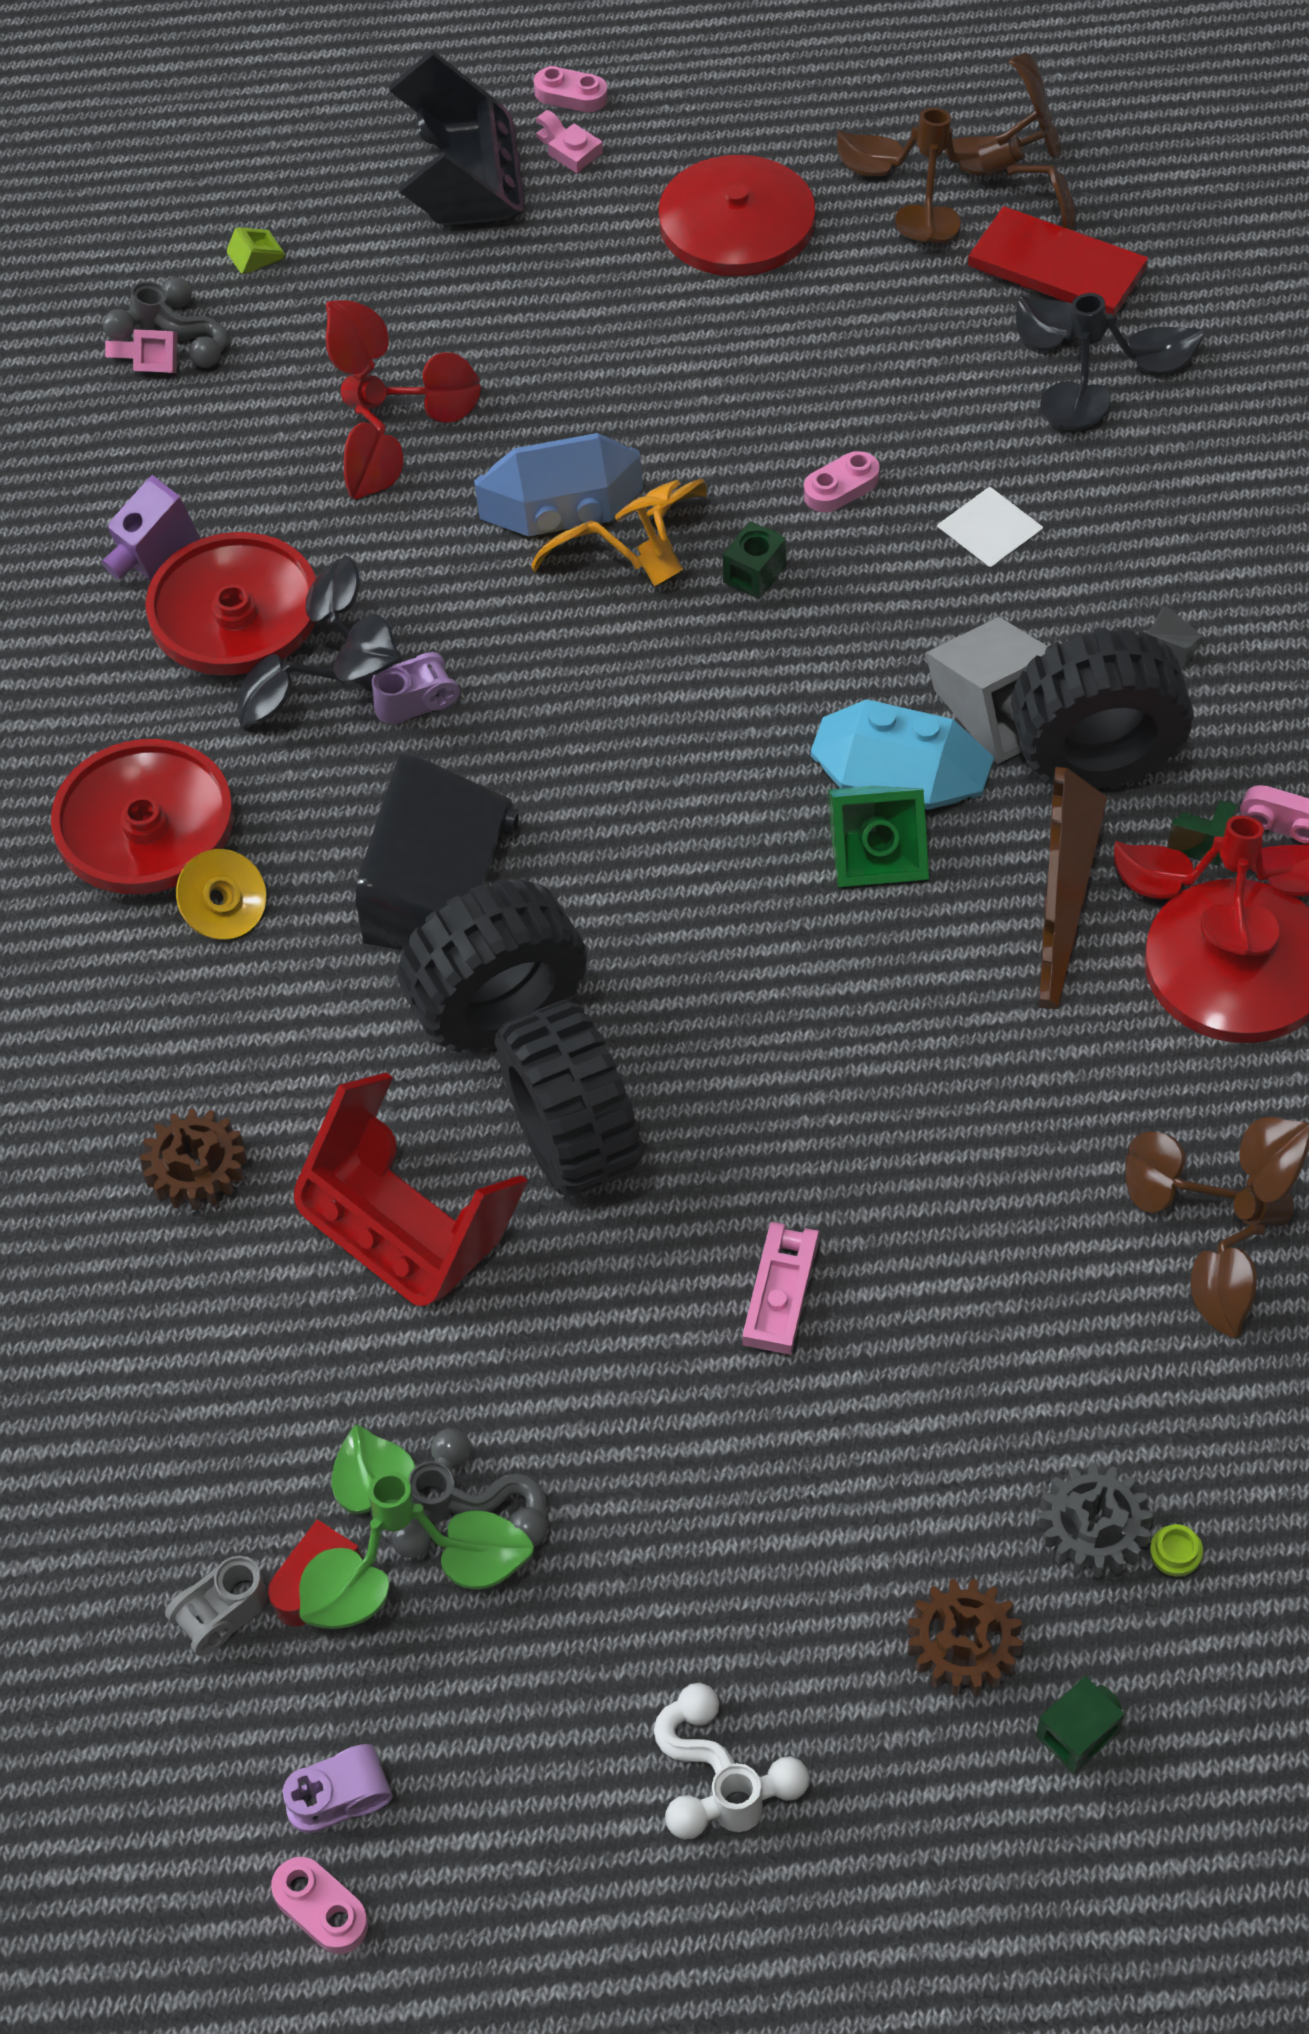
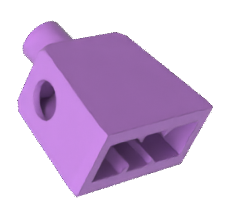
[101,475,201,580]

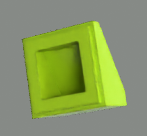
[227,227,285,274]

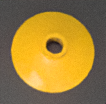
[176,849,266,940]

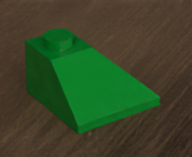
[828,786,929,887]

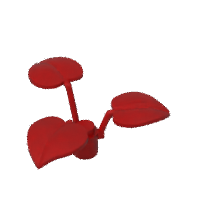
[326,300,481,499]
[1113,815,1309,956]

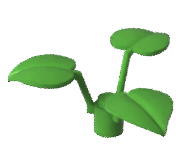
[299,1425,534,1629]

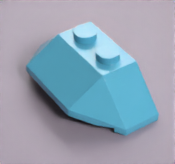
[811,699,994,810]

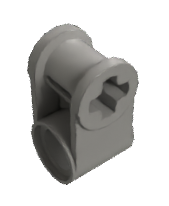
[165,1555,269,1656]

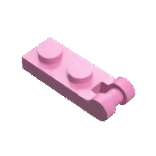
[742,1222,820,1355]

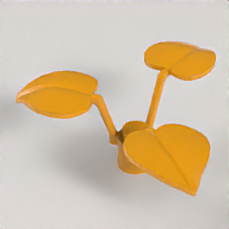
[531,479,707,587]

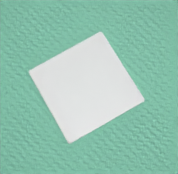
[937,487,1043,567]

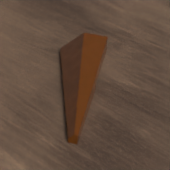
[1039,767,1107,1009]

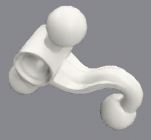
[654,1683,810,1840]

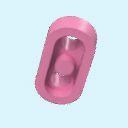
[534,66,608,112]
[804,451,879,512]
[1240,785,1309,843]
[271,1857,368,1954]

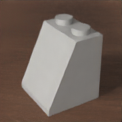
[926,617,1048,764]

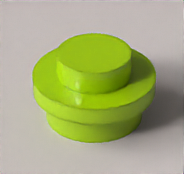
[1150,1524,1203,1577]

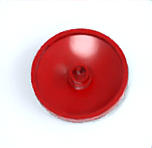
[659,155,815,276]
[145,532,316,675]
[51,739,234,894]
[1144,879,1309,1043]

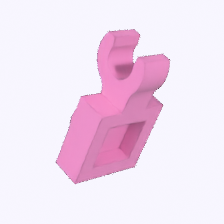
[536,110,603,173]
[105,330,177,373]

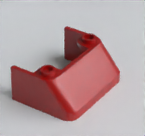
[294,1072,529,1306]

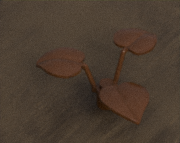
[978,53,1077,231]
[837,108,1015,243]
[1125,1117,1309,1337]

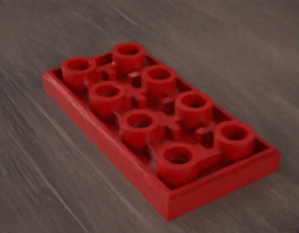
[968,206,1148,317]

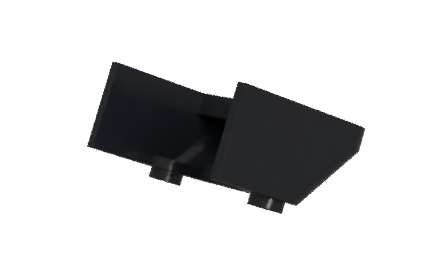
[389,50,525,226]

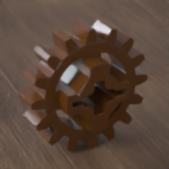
[140,1109,247,1210]
[907,1579,1023,1696]

